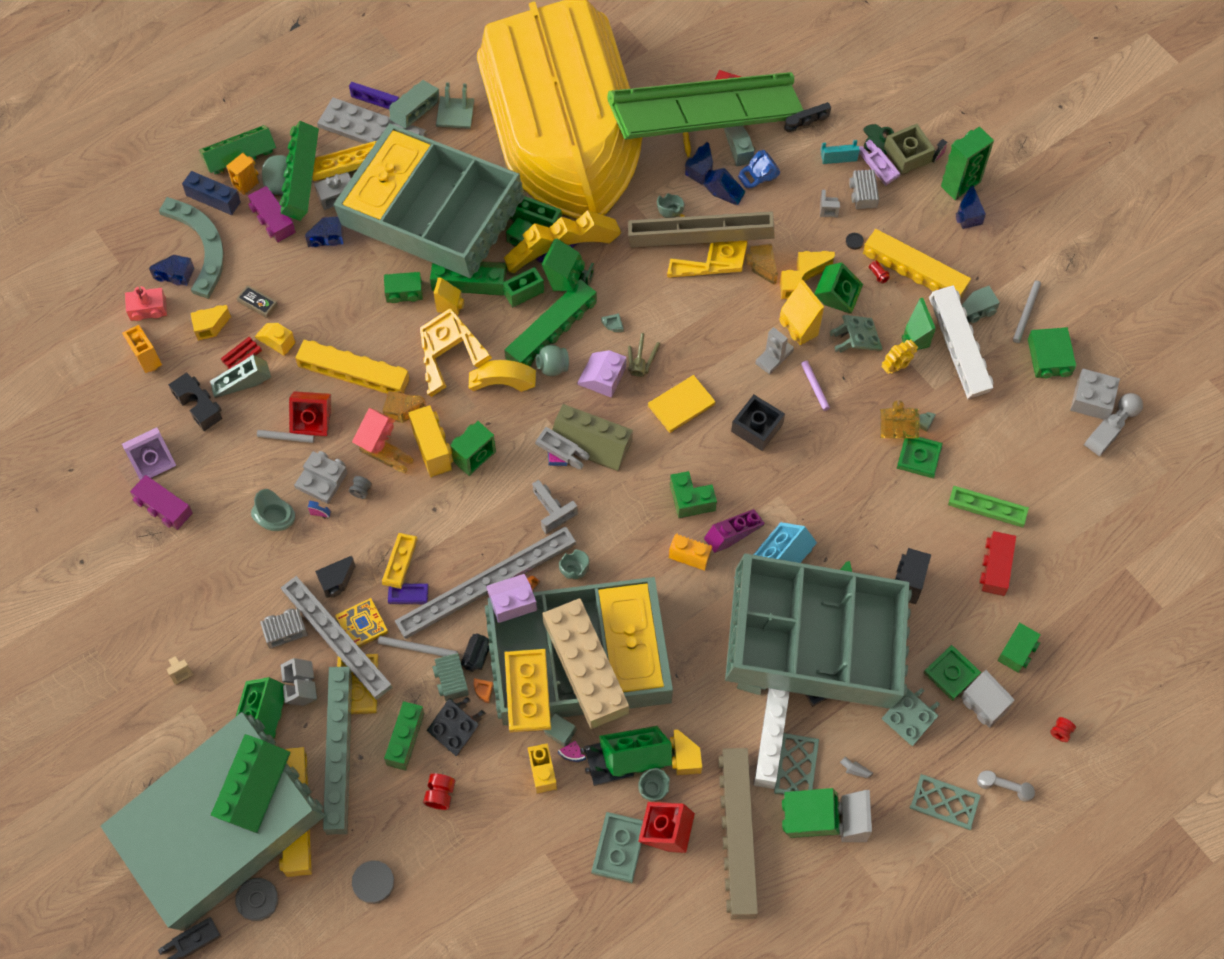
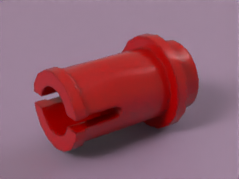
[868,260,890,284]

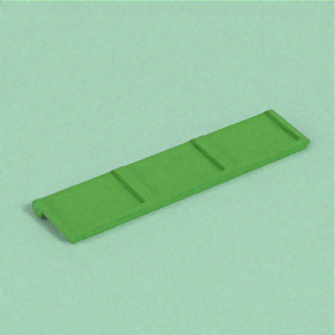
[607,72,803,139]

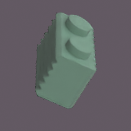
[432,653,469,701]

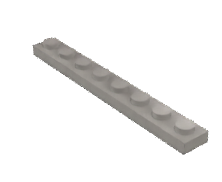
[281,576,393,700]

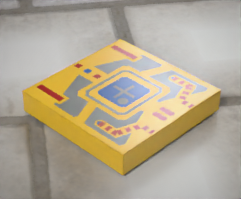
[335,598,388,647]

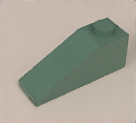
[724,126,754,167]
[210,355,271,398]

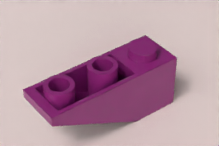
[704,509,765,553]

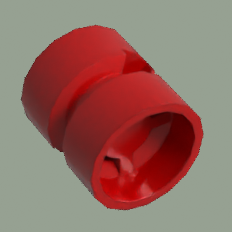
[423,773,456,810]

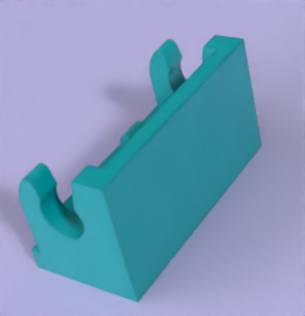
[820,140,860,164]

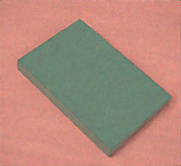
[591,812,643,884]

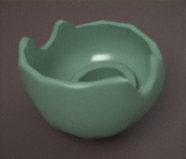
[656,193,685,218]
[559,549,590,579]
[638,768,670,802]

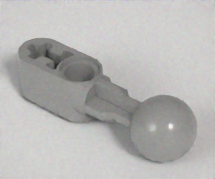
[1084,393,1143,457]

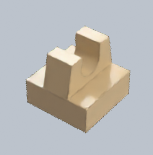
[166,656,193,685]

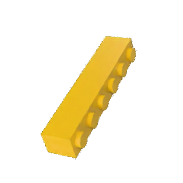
[863,228,971,300]
[295,340,410,398]
[279,747,312,877]

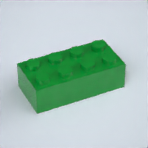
[941,126,994,200]

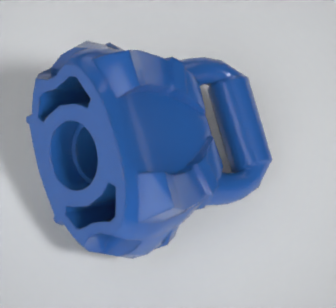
[738,150,780,188]

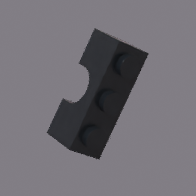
[168,372,222,431]

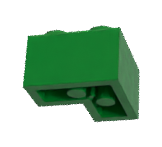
[670,471,717,519]

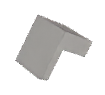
[820,190,840,218]

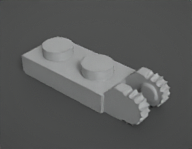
[535,427,590,470]

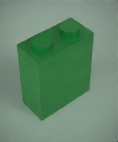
[1027,327,1076,379]
[782,788,840,838]

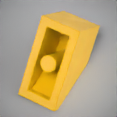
[434,278,464,316]
[255,323,296,356]

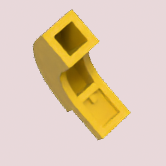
[469,360,536,392]

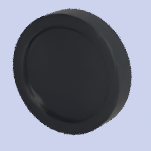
[845,233,864,250]

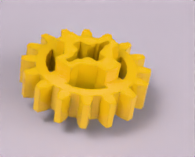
[881,340,918,374]

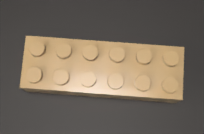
[542,598,629,729]

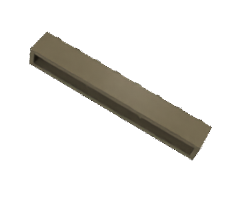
[628,211,775,247]
[718,748,758,919]

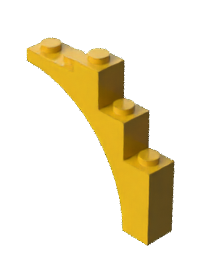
[504,210,621,273]

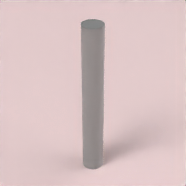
[257,430,315,443]

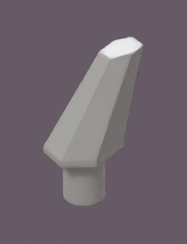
[840,757,873,778]

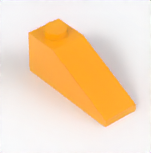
[122,325,162,373]

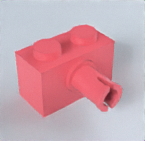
[125,286,167,321]
[352,408,395,454]

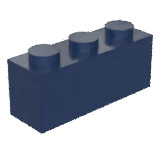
[182,171,241,215]

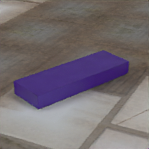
[349,81,399,109]

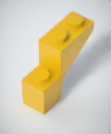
[780,251,835,299]

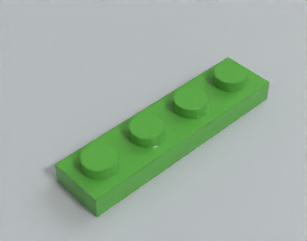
[948,486,1029,527]

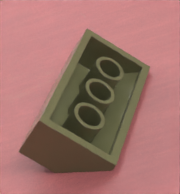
[552,404,633,471]

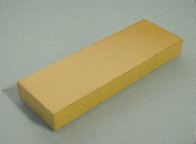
[382,533,418,589]

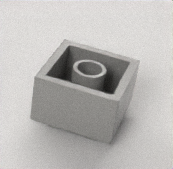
[1070,369,1120,420]

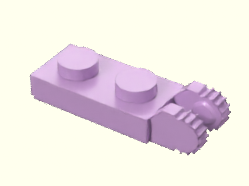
[859,140,900,186]

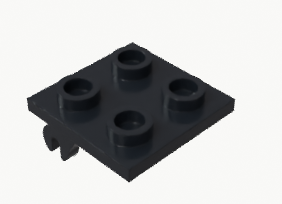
[426,697,486,756]
[580,743,634,786]

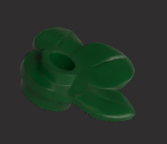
[863,124,894,155]

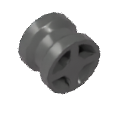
[348,476,372,499]

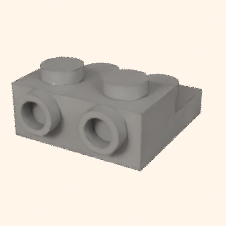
[294,451,348,504]

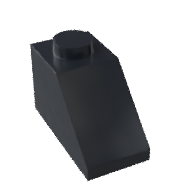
[315,555,356,598]

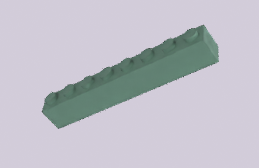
[323,667,352,835]

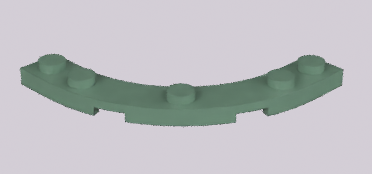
[159,197,224,299]

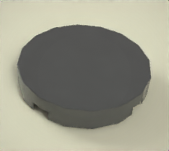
[352,860,395,904]
[235,878,279,921]

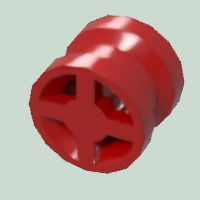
[1050,717,1076,743]

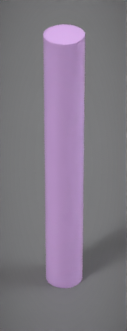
[801,361,830,411]

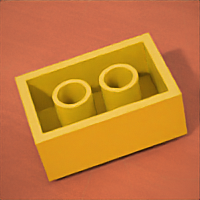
[408,405,453,477]

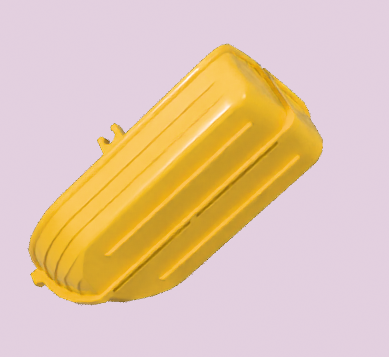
[477,0,643,219]

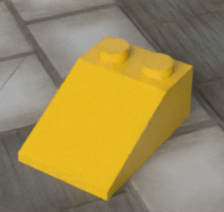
[779,280,824,345]

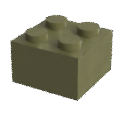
[884,123,935,175]

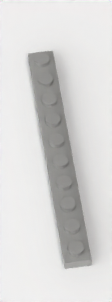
[395,527,576,639]

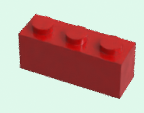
[979,531,1016,596]

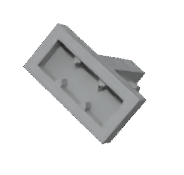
[755,327,794,375]
[532,480,578,534]

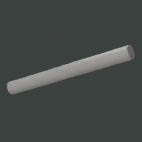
[1013,281,1041,343]
[378,636,457,657]

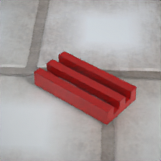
[221,336,262,369]

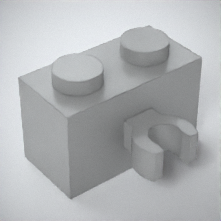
[314,172,351,210]

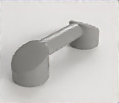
[977,770,1035,802]

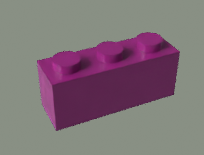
[248,186,296,243]
[130,475,193,530]

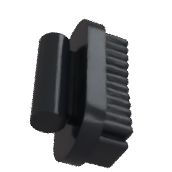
[461,633,490,672]

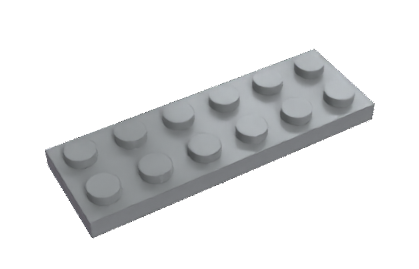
[317,97,427,144]

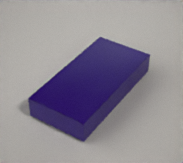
[388,583,429,604]

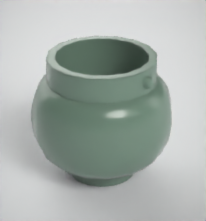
[536,345,569,377]

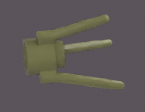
[628,333,660,377]

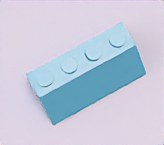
[734,522,817,578]

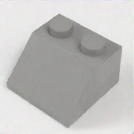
[961,670,1015,728]
[838,790,872,842]

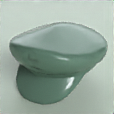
[262,155,287,196]
[251,489,295,531]

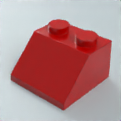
[289,391,331,436]
[638,802,695,853]

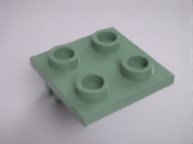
[436,82,474,129]
[829,315,882,353]
[882,688,940,746]

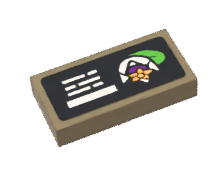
[236,285,278,318]

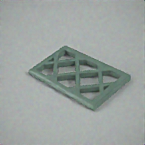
[774,733,819,794]
[909,774,981,830]

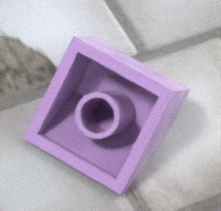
[577,350,626,398]
[122,427,176,480]
[486,574,537,623]

